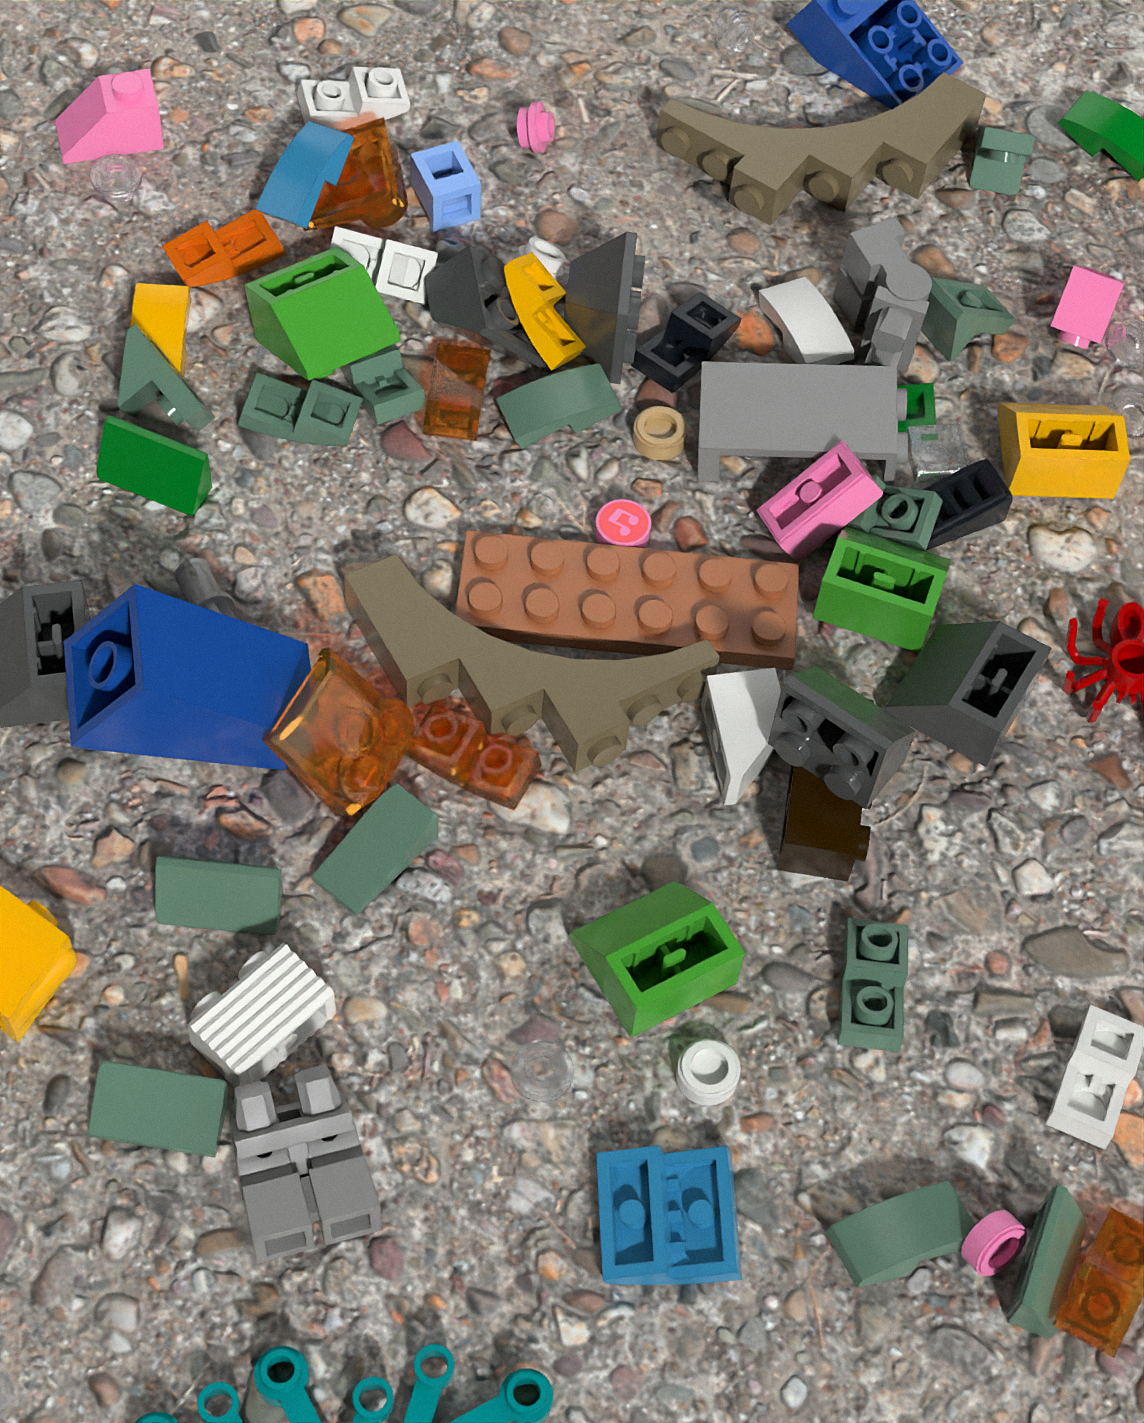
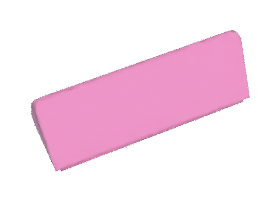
[756,440,883,562]

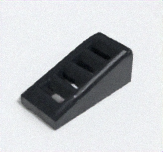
[922,458,1013,551]

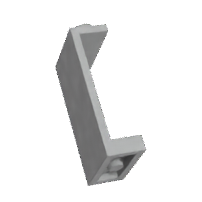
[698,361,908,486]

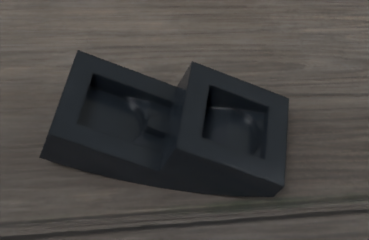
[631,292,742,394]

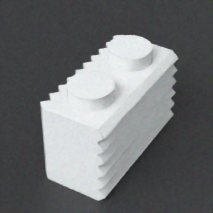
[187,943,336,1088]

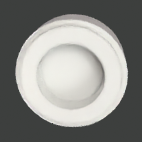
[676,1038,741,1106]

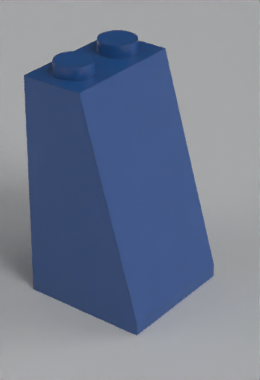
[64,584,321,770]

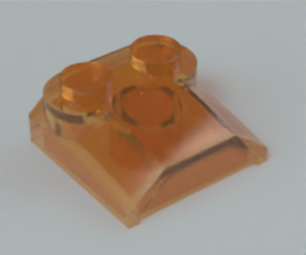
[303,117,408,231]
[262,648,415,816]

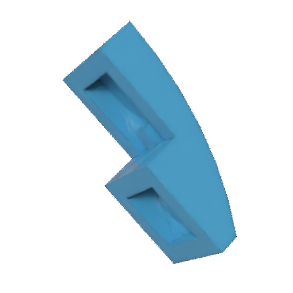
[256,121,355,229]

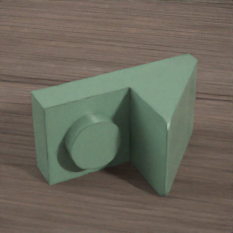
[969,127,1036,195]
[921,277,1016,361]
[118,324,216,431]

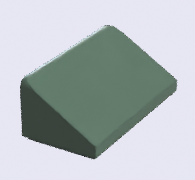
[155,855,284,936]
[88,1061,230,1158]
[1006,1184,1087,1338]

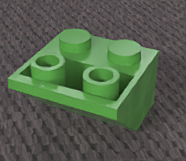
[244,247,401,381]
[812,526,951,653]
[569,881,745,1038]

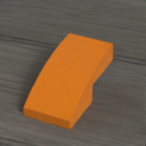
[162,208,286,287]

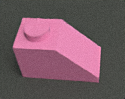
[55,68,164,164]
[1050,264,1126,349]

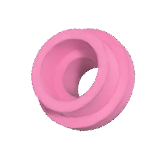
[517,101,555,153]

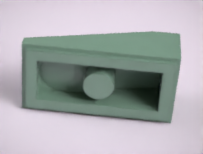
[312,782,438,916]

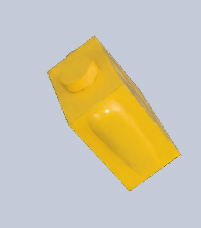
[0,885,77,1043]

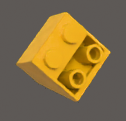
[997,402,1130,499]

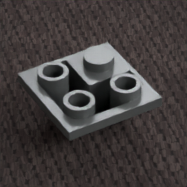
[564,232,646,384]
[425,244,558,373]

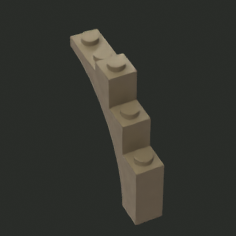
[656,72,986,226]
[344,554,720,772]

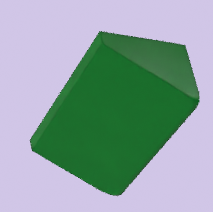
[97,416,212,515]

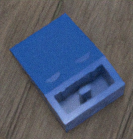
[786,0,964,110]

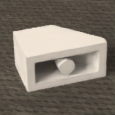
[701,667,781,806]

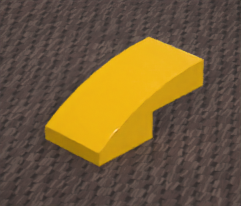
[504,252,586,370]
[130,283,191,396]

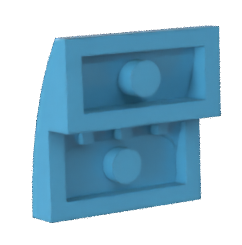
[596,1145,742,1285]

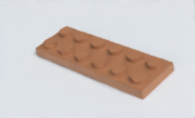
[455,530,799,670]

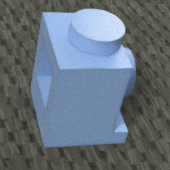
[410,141,481,233]

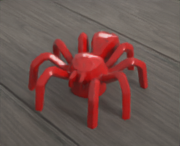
[1062,598,1144,723]

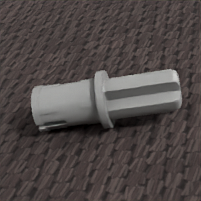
[174,558,236,619]

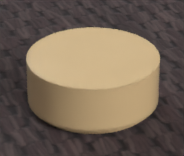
[632,406,688,460]

